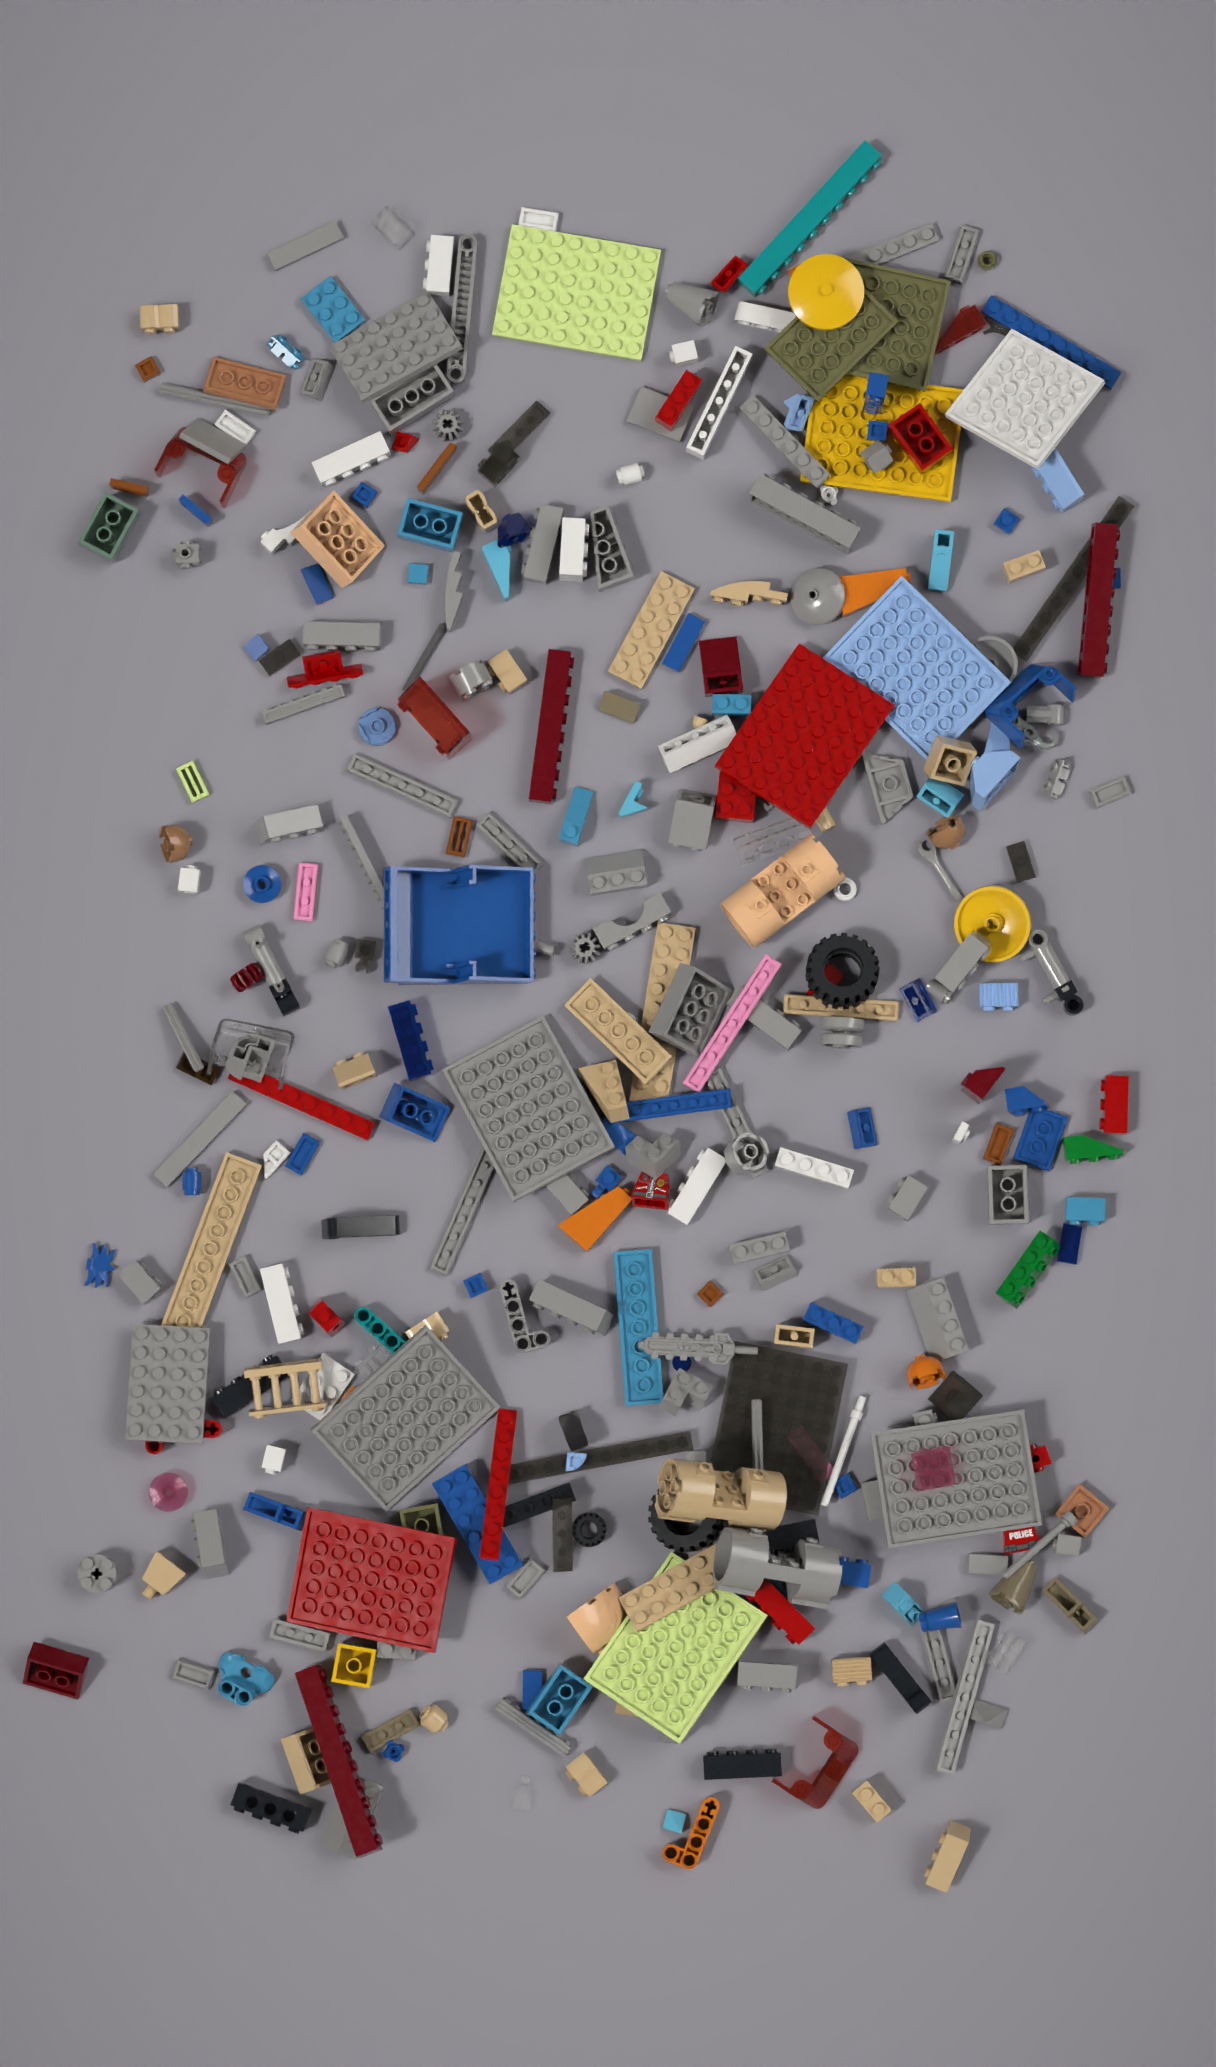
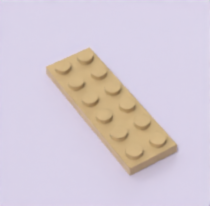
[608,571,695,690]
[564,978,673,1085]
[618,1543,717,1633]

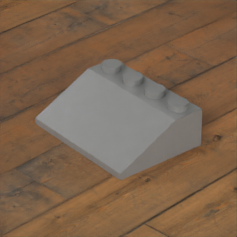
[649,963,732,1058]

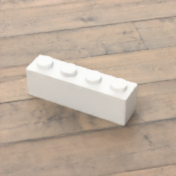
[311,431,391,487]
[658,715,736,773]
[774,1147,854,1190]
[668,1148,726,1226]
[260,1264,304,1344]

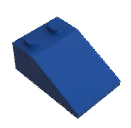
[379,1082,451,1142]

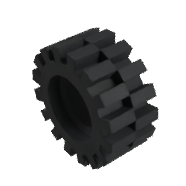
[572,1512,607,1547]

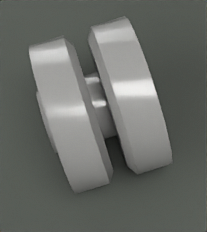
[820,1017,864,1049]

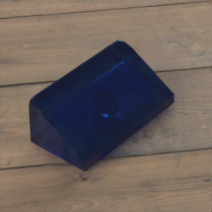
[899,978,937,1022]

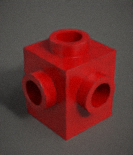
[1030,1444,1052,1473]

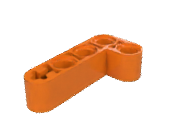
[662,1796,720,1869]

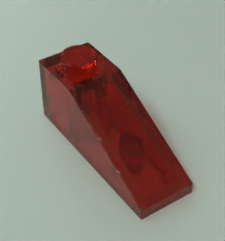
[935,305,986,356]

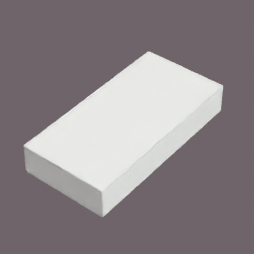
[518,207,559,232]
[214,410,256,446]

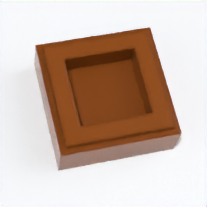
[135,356,161,383]
[697,1280,724,1307]

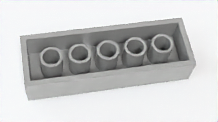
[748,473,861,554]

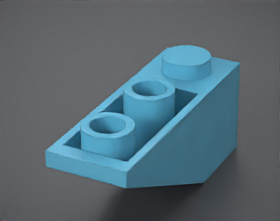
[928,529,954,592]

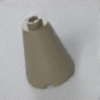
[989,1560,1037,1614]

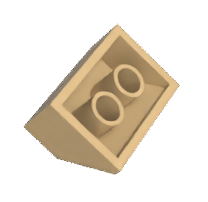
[281,1727,331,1794]

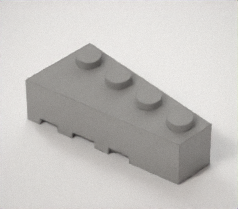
[590,505,636,592]

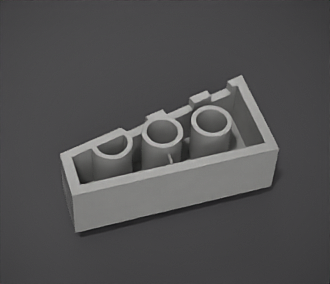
[529,1279,615,1336]

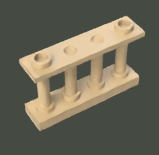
[244,1358,327,1418]

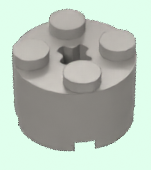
[449,659,493,701]
[724,1132,769,1175]
[77,1554,118,1593]

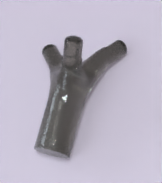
[983,316,1010,336]

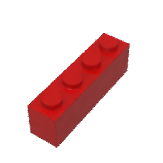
[745,1578,815,1645]

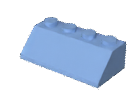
[1031,448,1084,513]

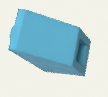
[881,1582,925,1626]

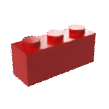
[655,369,702,431]
[1099,1075,1129,1135]

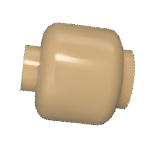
[419,1704,449,1733]

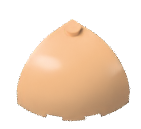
[567,1582,626,1655]

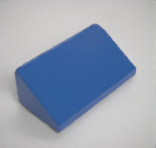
[300,563,334,605]
[847,1108,877,1149]

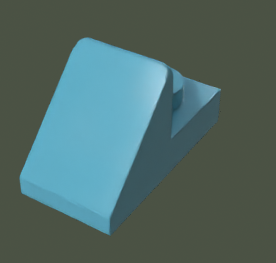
[618,781,647,819]

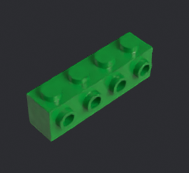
[996,1230,1061,1309]

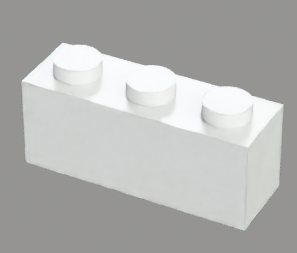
[423,235,454,297]

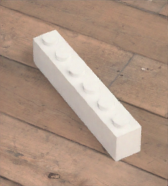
[686,346,753,460]

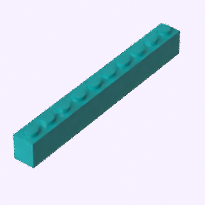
[738,140,882,297]

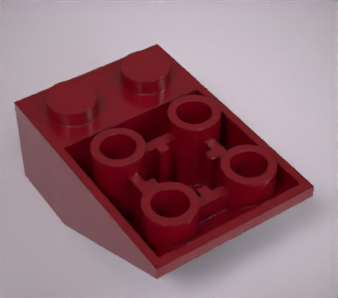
[699,636,743,697]

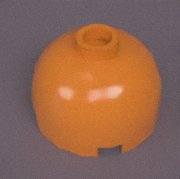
[906,1354,946,1389]

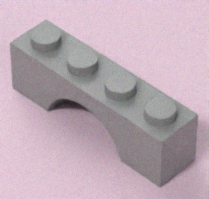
[593,893,671,951]

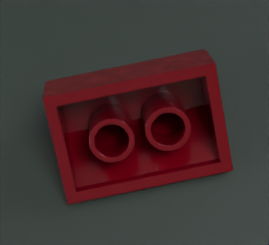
[961,1067,1005,1104]
[23,1642,89,1700]

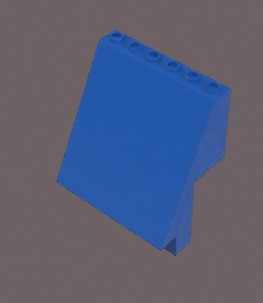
[384,865,536,985]

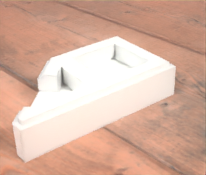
[263,1140,291,1179]

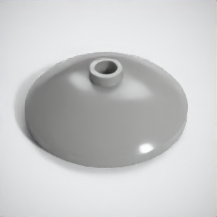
[790,568,846,625]
[971,636,1018,685]

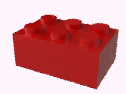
[888,403,953,475]
[715,771,756,823]

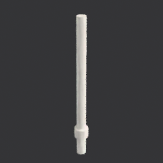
[820,1396,866,1507]

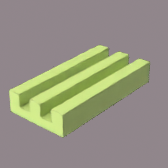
[176,760,209,803]

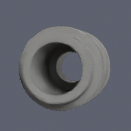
[324,938,349,968]

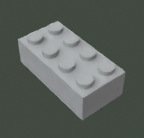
[370,364,455,436]

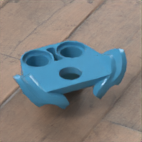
[218,1652,275,1706]

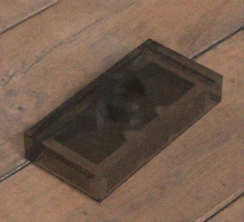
[258,639,301,677]
[1006,841,1036,883]

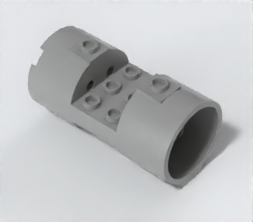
[713,1527,843,1610]

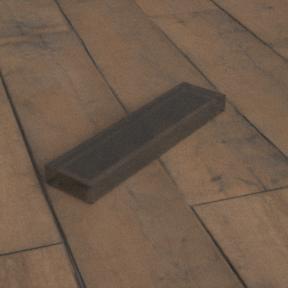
[488,400,551,463]
[552,1496,573,1572]

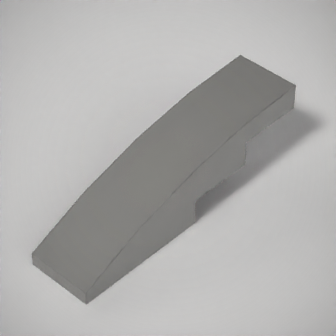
[445,551,463,632]

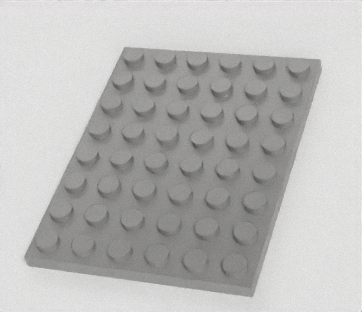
[442,1015,615,1203]
[310,1325,501,1511]
[870,1410,1042,1548]

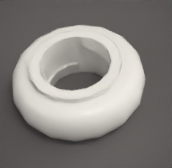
[833,878,857,901]

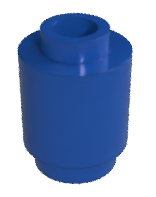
[182,1168,202,1195]

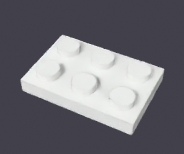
[291,1353,355,1420]

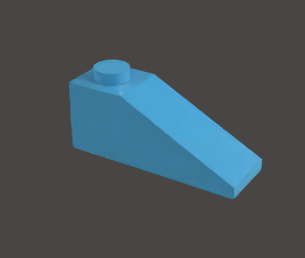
[559,786,593,847]

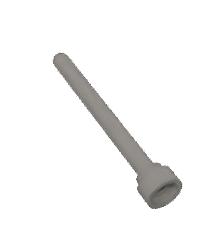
[1003,1510,1078,1579]

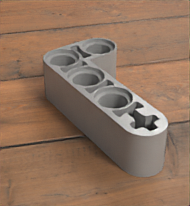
[500,1279,550,1353]

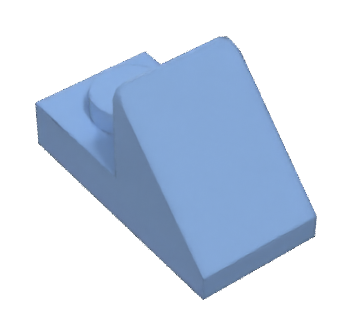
[783,394,815,431]

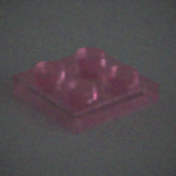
[910,1446,956,1492]

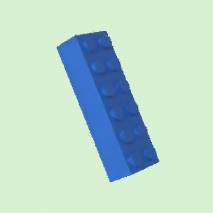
[432,1464,524,1584]

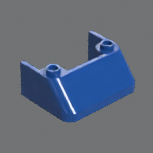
[984,664,1077,749]

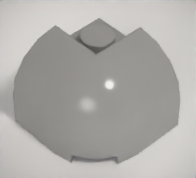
[226,1033,275,1083]

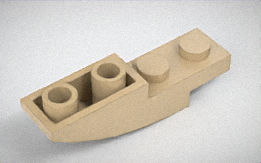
[710,581,788,607]

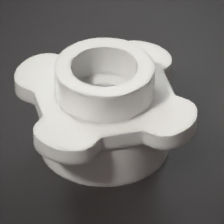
[819,485,838,505]

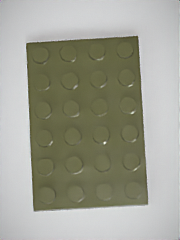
[764,288,899,402]

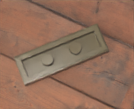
[360,1708,421,1754]

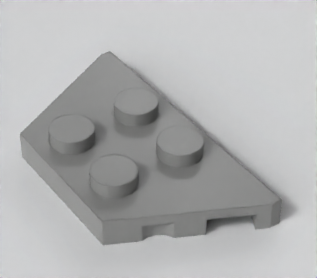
[862,753,914,825]

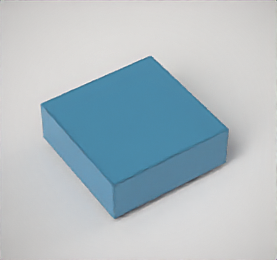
[408,563,428,585]

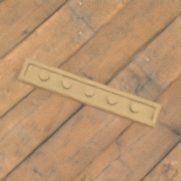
[783,994,899,1021]

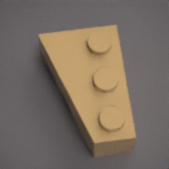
[578,1060,630,1123]
[924,1820,971,1893]

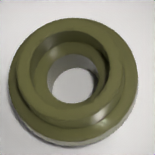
[978,251,997,270]

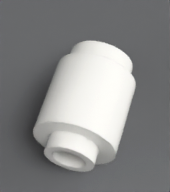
[616,463,645,486]

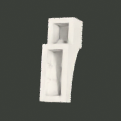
[260,511,311,555]

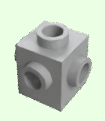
[172,541,200,569]

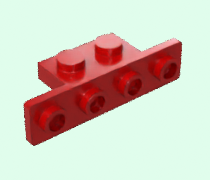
[287,650,363,689]

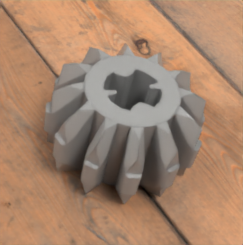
[432,409,464,442]
[569,932,601,965]

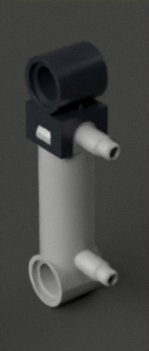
[242,925,300,1017]
[1019,929,1084,1016]

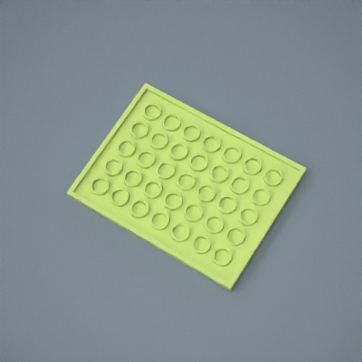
[492,224,661,361]
[584,1552,768,1744]

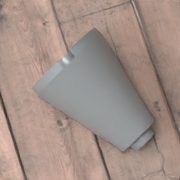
[665,282,719,327]

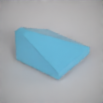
[663,1809,686,1833]

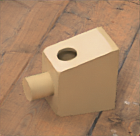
[142,1551,187,1600]

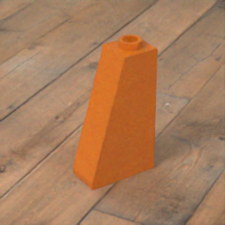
[839,568,911,618]
[558,1187,632,1252]

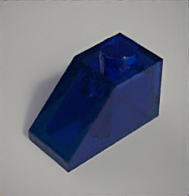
[497,513,533,548]

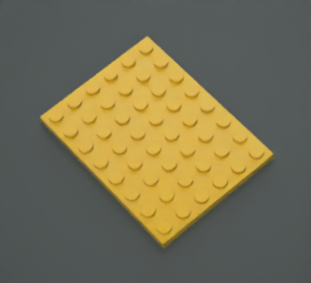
[800,375,964,503]

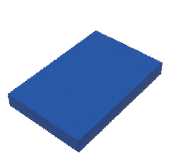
[1013,1109,1068,1172]

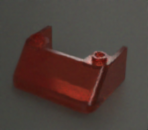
[154,427,247,508]
[397,676,472,760]
[771,1715,858,1809]

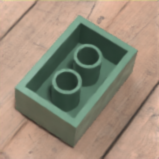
[78,492,141,563]

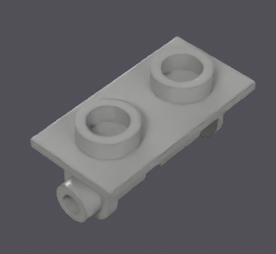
[1042,759,1071,800]

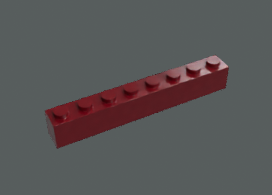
[1077,522,1120,678]
[529,649,575,805]

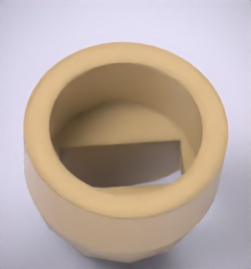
[692,715,709,729]

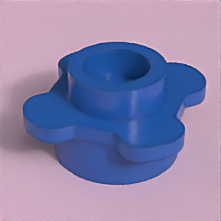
[382,1740,405,1762]

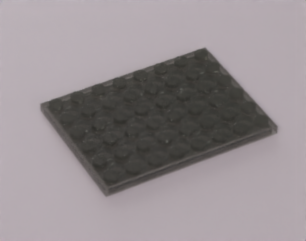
[710,1341,848,1516]

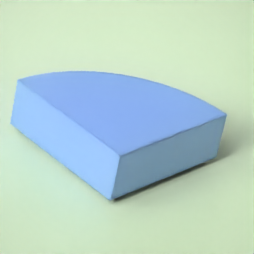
[565,1452,587,1471]

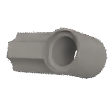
[1026,704,1064,726]

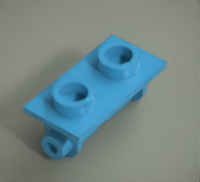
[267,334,306,370]

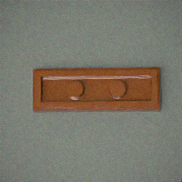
[417,442,457,494]

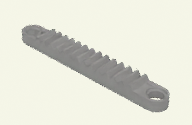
[447,234,478,385]

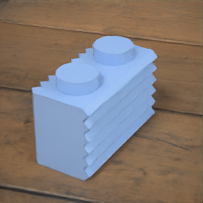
[979,983,1018,1011]

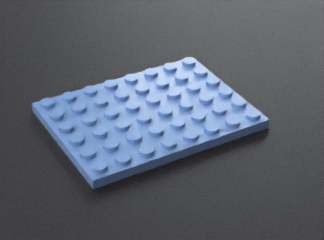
[823,576,1011,760]

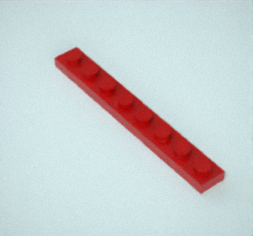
[227,1074,376,1141]
[479,1408,517,1562]

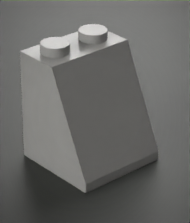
[668,789,716,851]

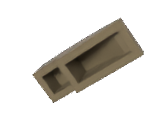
[1042,1577,1099,1635]

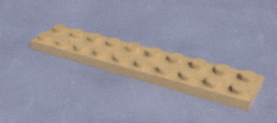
[629,922,696,1102]
[161,1152,262,1328]

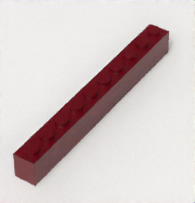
[295,1665,383,1858]

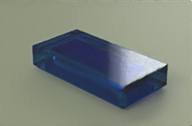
[1057,1223,1082,1265]

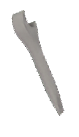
[918,842,962,902]

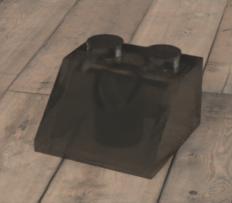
[928,1371,983,1421]

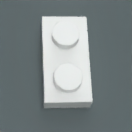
[952,1121,970,1144]

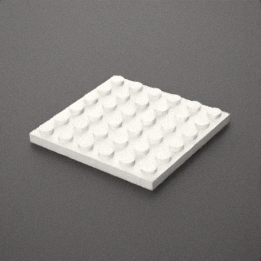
[945,329,1105,470]

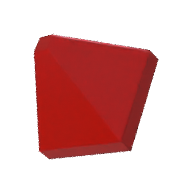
[391,432,418,453]

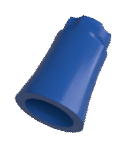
[919,1601,962,1632]

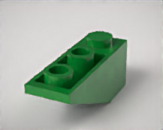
[1062,1135,1124,1164]

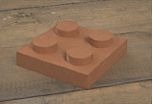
[1055,1484,1109,1538]

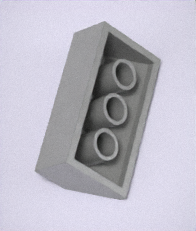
[906,1277,969,1361]
[320,1775,384,1860]

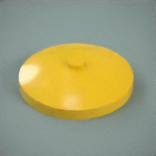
[788,254,864,331]
[954,885,1031,962]

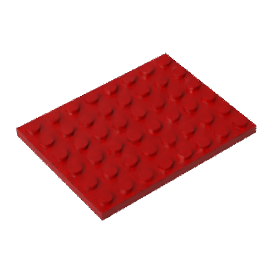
[714,643,895,830]
[286,1507,457,1653]

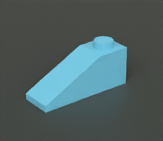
[481,538,512,601]

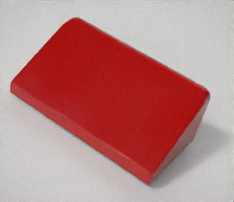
[710,255,749,293]

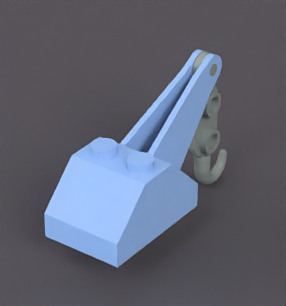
[969,716,1057,812]

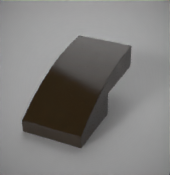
[175,1051,220,1086]

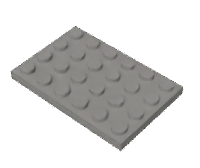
[329,293,463,404]
[125,1324,211,1444]

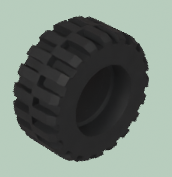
[805,933,880,1010]
[648,1489,724,1552]

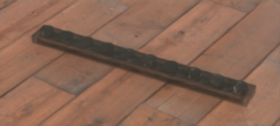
[1013,496,1135,662]
[508,1431,693,1485]

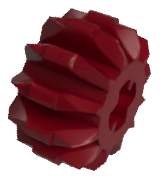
[230,963,263,992]

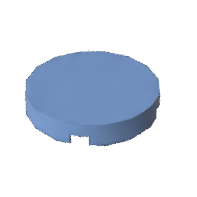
[358,707,396,746]

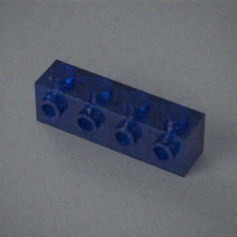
[388,1000,434,1081]

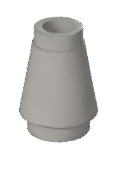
[925,980,955,1004]

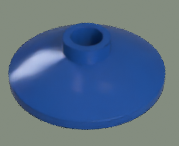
[243,865,281,903]

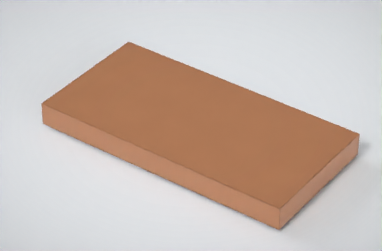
[203,356,287,411]

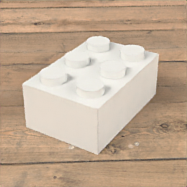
[559,517,589,582]

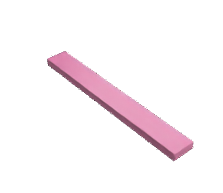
[683,954,782,1093]

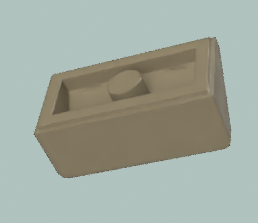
[598,691,641,724]

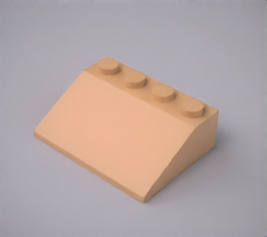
[290,490,385,588]

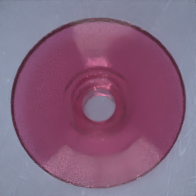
[149,1473,188,1512]

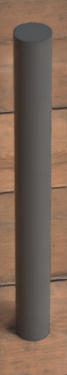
[402,624,446,693]

